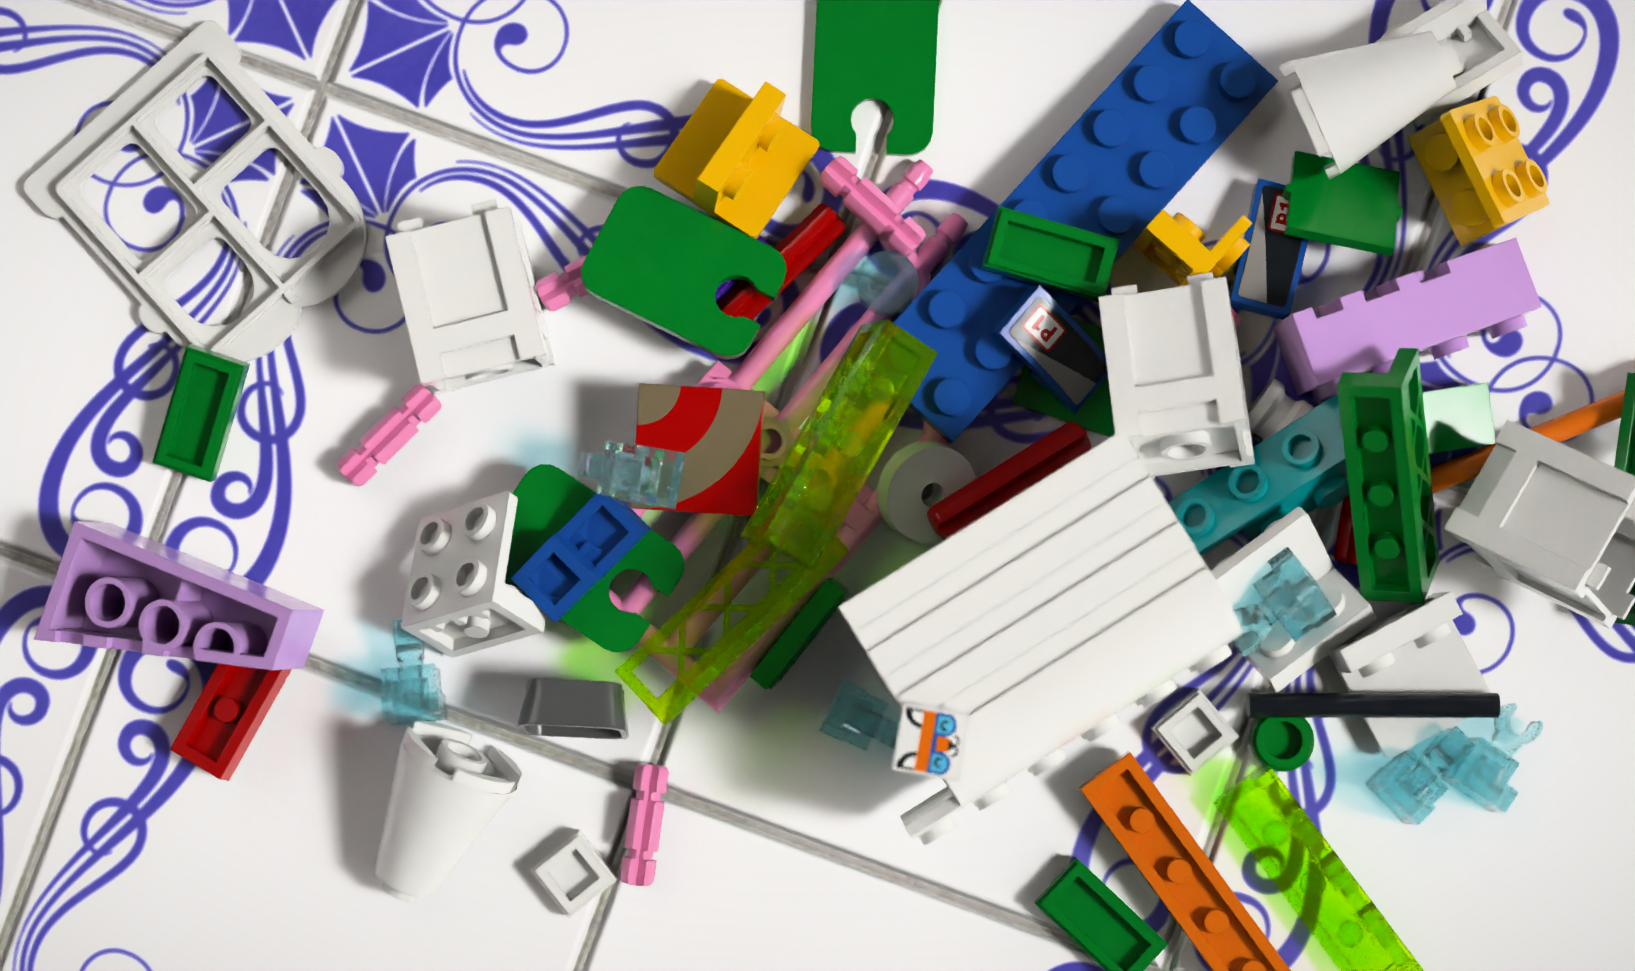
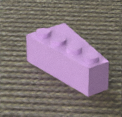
[1272,237,1542,401]
[34,521,325,670]

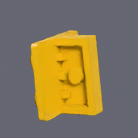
[654,79,819,239]
[1407,96,1550,247]
[1132,209,1252,287]

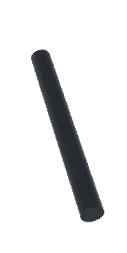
[1246,693,1500,718]

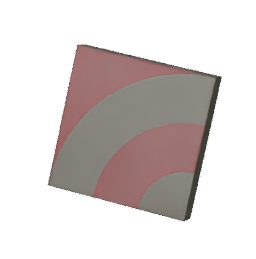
[631,383,766,516]

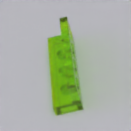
[740,319,938,570]
[614,499,850,726]
[1212,765,1424,971]

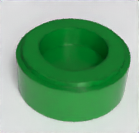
[1249,718,1314,772]

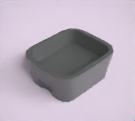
[517,678,629,739]

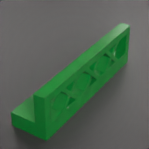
[1337,348,1440,604]

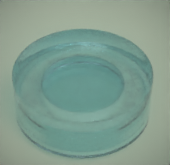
[856,251,918,315]

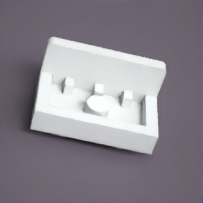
[1376,0,1523,127]

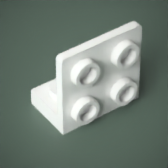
[401,491,546,658]
[1211,507,1376,692]
[1329,592,1491,758]

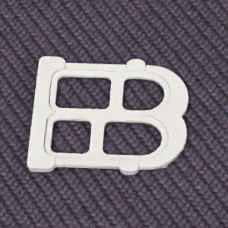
[24,20,366,362]

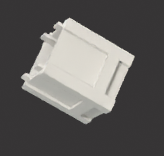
[385,199,556,395]
[1098,272,1255,479]
[1444,419,1635,629]

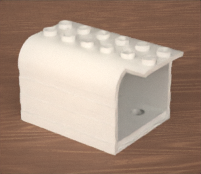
[837,431,1242,845]

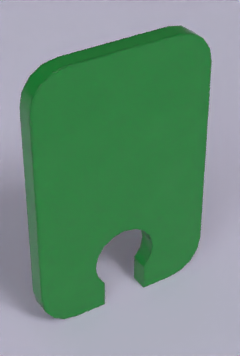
[811,0,939,157]
[581,186,787,360]
[505,464,684,652]

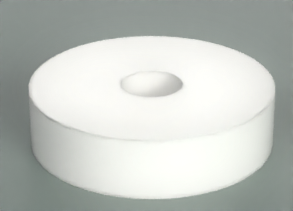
[877,441,976,543]

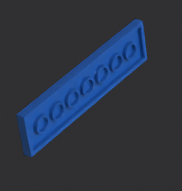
[859,0,1278,444]

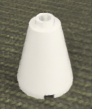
[1279,31,1463,179]
[375,720,522,902]

